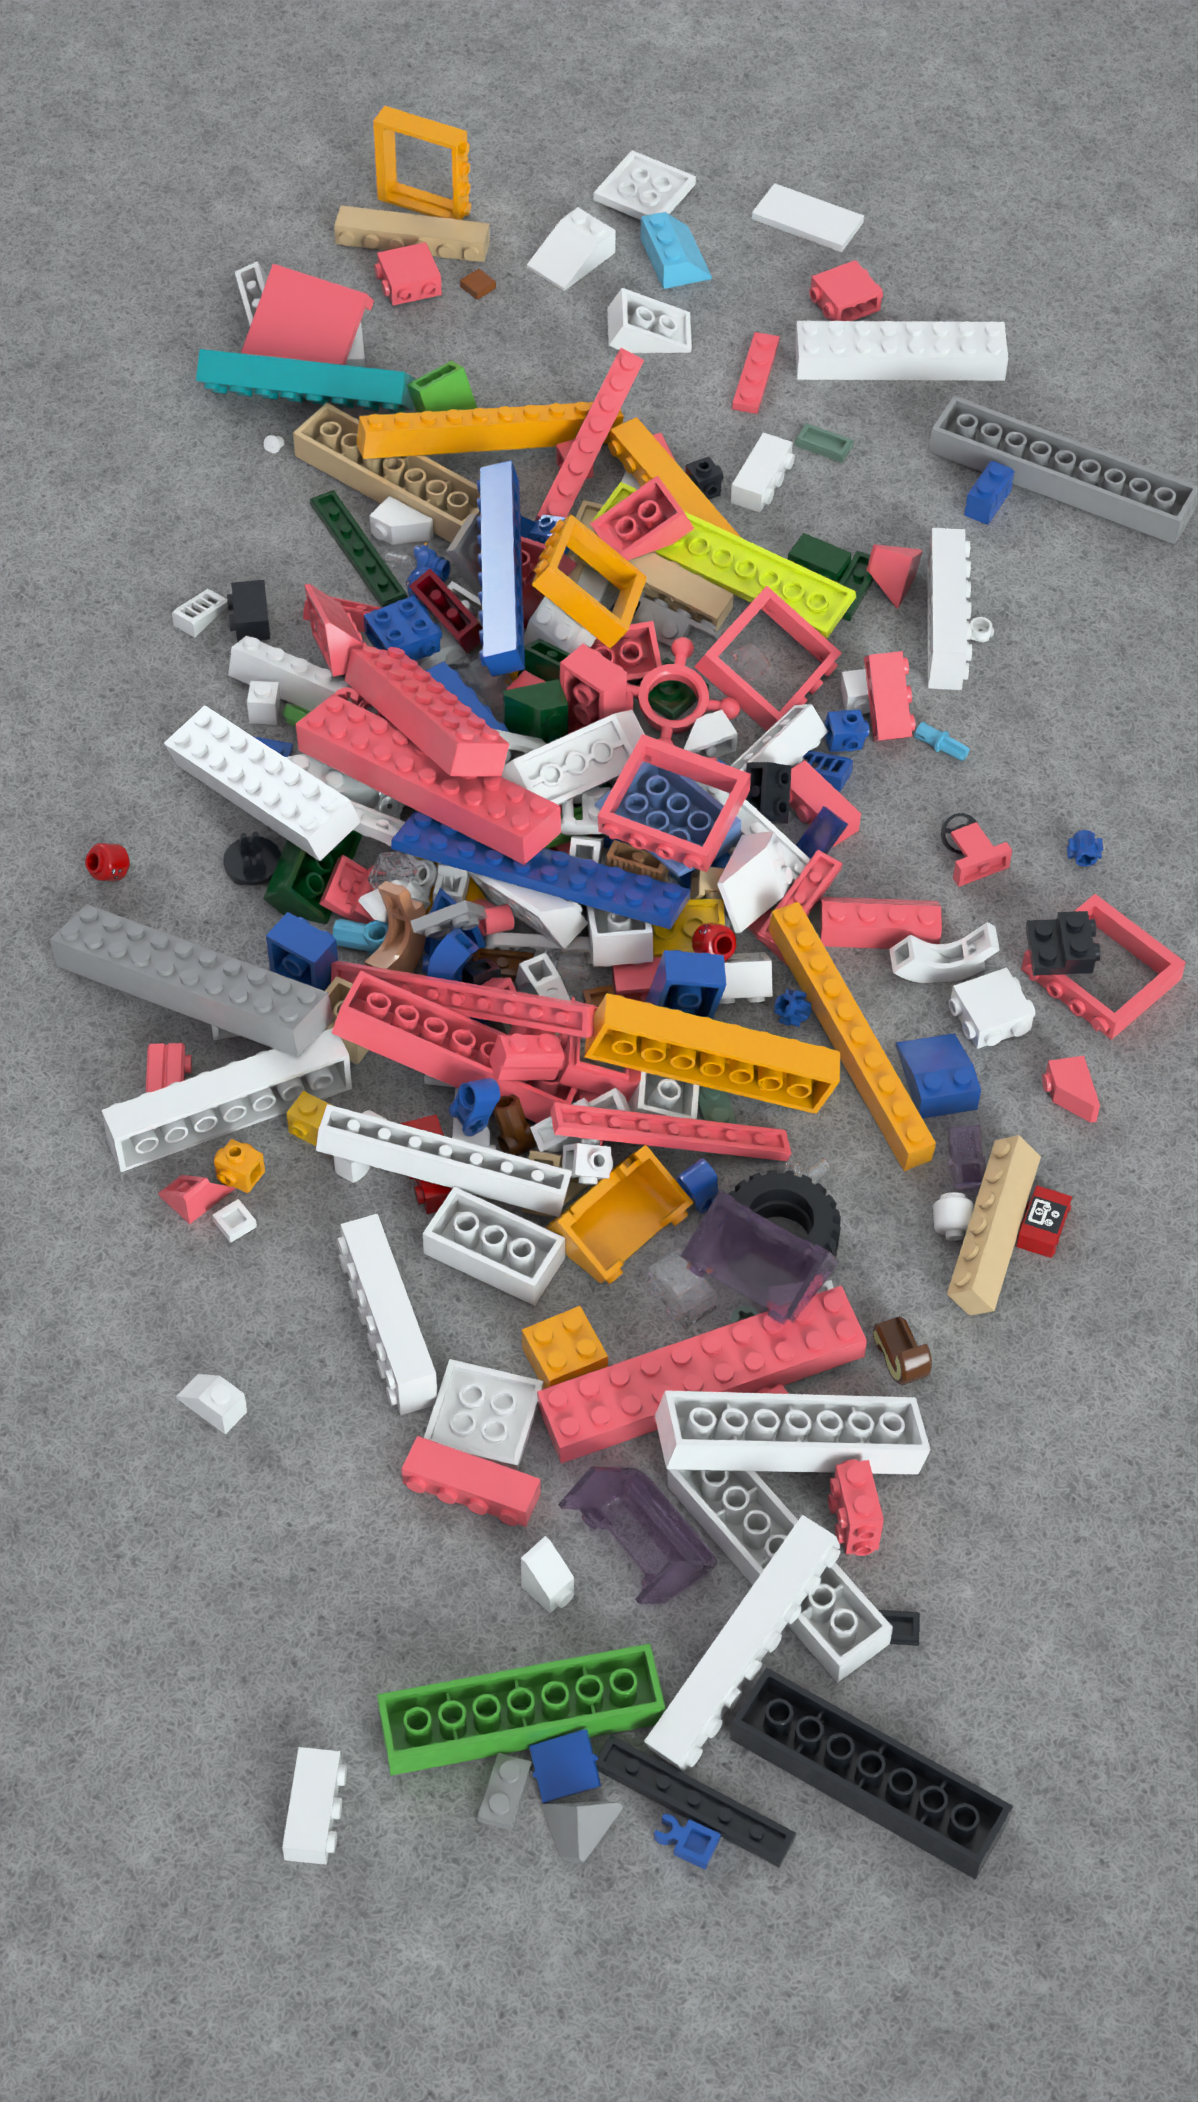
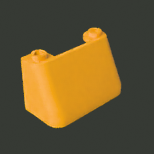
[545,1144,694,1284]

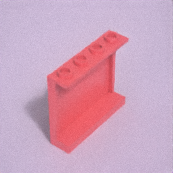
[241,264,374,365]

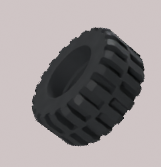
[718,1170,841,1292]

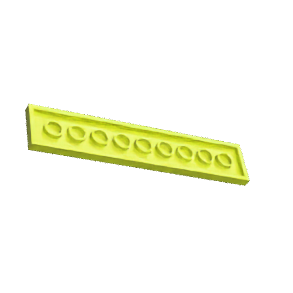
[592,482,856,639]

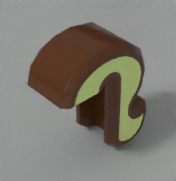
[873,1316,932,1386]

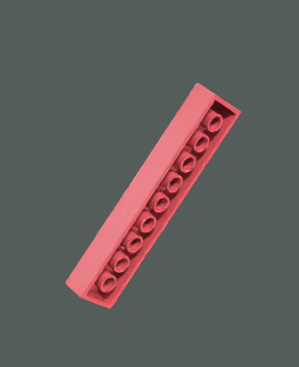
[296,694,561,865]
[537,1285,867,1463]

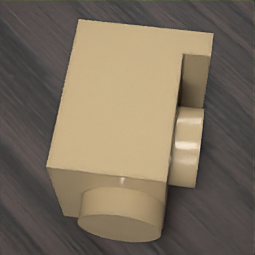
[690,867,724,900]

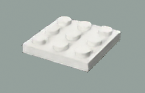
[593,150,696,220]
[424,1359,544,1471]

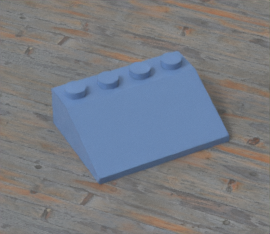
[595,762,741,877]

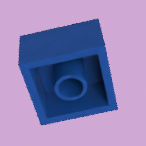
[266,912,338,991]

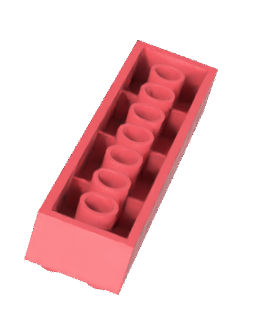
[345,646,509,776]
[332,971,577,1123]

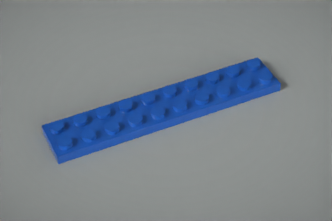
[391,811,691,929]

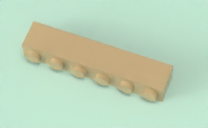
[334,205,490,262]
[573,521,734,631]
[947,1135,1041,1315]

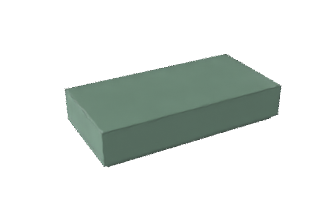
[794,423,854,463]

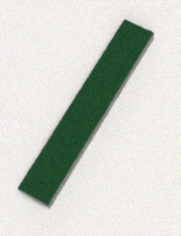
[310,490,408,608]

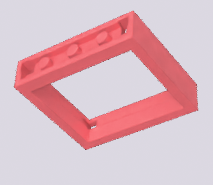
[694,586,841,732]
[598,734,750,873]
[1021,894,1186,1040]

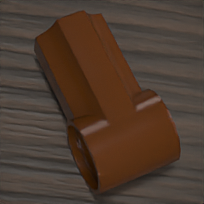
[493,1095,537,1156]

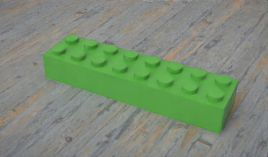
[377,1644,665,1776]

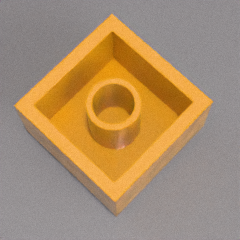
[522,1306,608,1389]

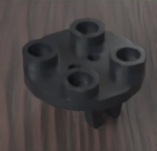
[224,831,281,885]

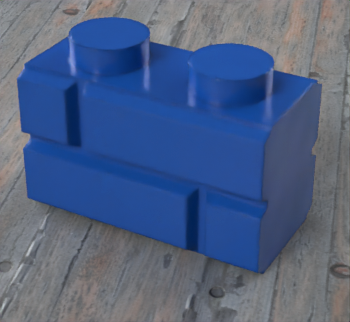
[964,461,1015,525]

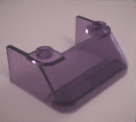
[558,1466,717,1604]

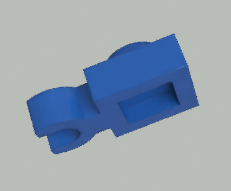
[654,1814,721,1870]

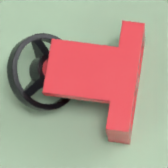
[941,813,1012,887]

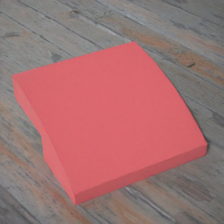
[319,855,396,924]

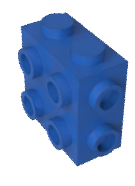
[364,596,442,661]

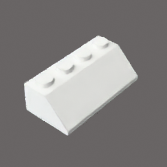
[467,871,588,950]

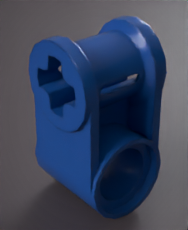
[448,1078,500,1136]
[676,1158,720,1214]

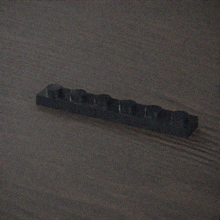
[595,1735,796,1868]

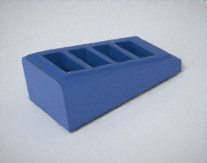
[792,750,853,792]

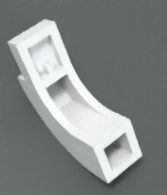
[889,922,1000,983]

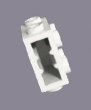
[949,967,1035,1049]

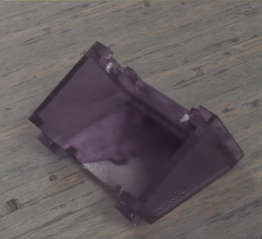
[680,1190,839,1325]

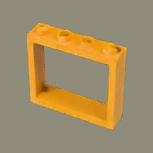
[373,105,471,220]
[532,514,647,649]

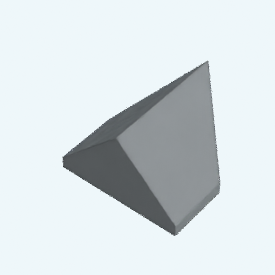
[541,1801,623,1863]

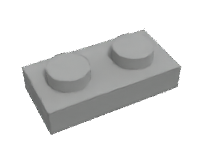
[478,1753,532,1830]

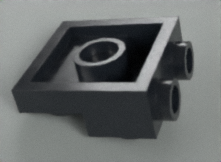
[1025,911,1101,976]

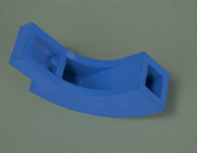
[427,927,490,1027]

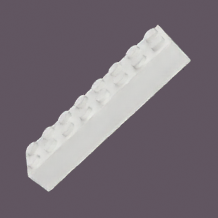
[795,321,1008,381]
[164,705,361,861]
[101,1028,352,1172]
[655,1391,930,1474]
[667,1469,893,1683]

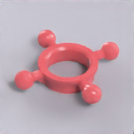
[627,637,740,746]

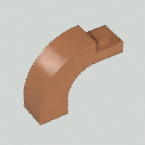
[364,880,426,973]

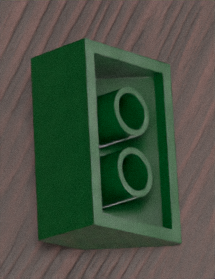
[503,679,568,744]

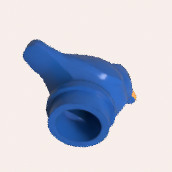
[413,543,451,582]

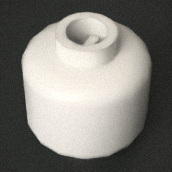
[933,1192,974,1241]

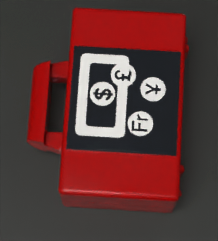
[1016,1185,1072,1258]

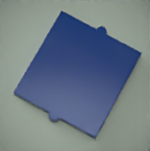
[529,1729,601,1803]

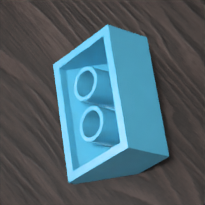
[641,212,712,289]

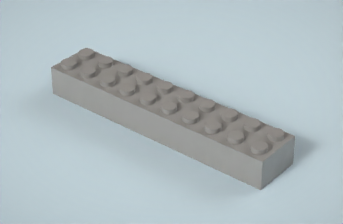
[929,396,1198,544]
[50,904,334,1057]

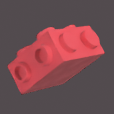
[374,242,442,306]
[809,260,883,321]
[827,1459,884,1556]

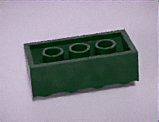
[263,830,362,924]

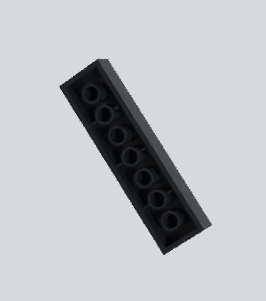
[730,1667,1013,1880]

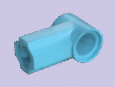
[333,919,388,956]

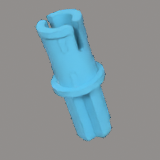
[914,721,970,761]

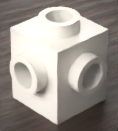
[562,1139,613,1185]

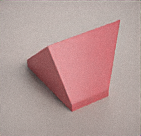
[867,544,923,608]
[158,1175,236,1224]

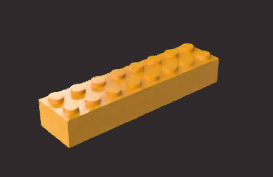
[584,993,840,1114]

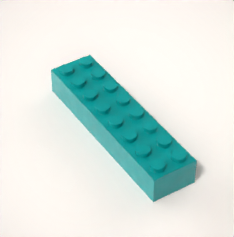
[196,349,416,414]

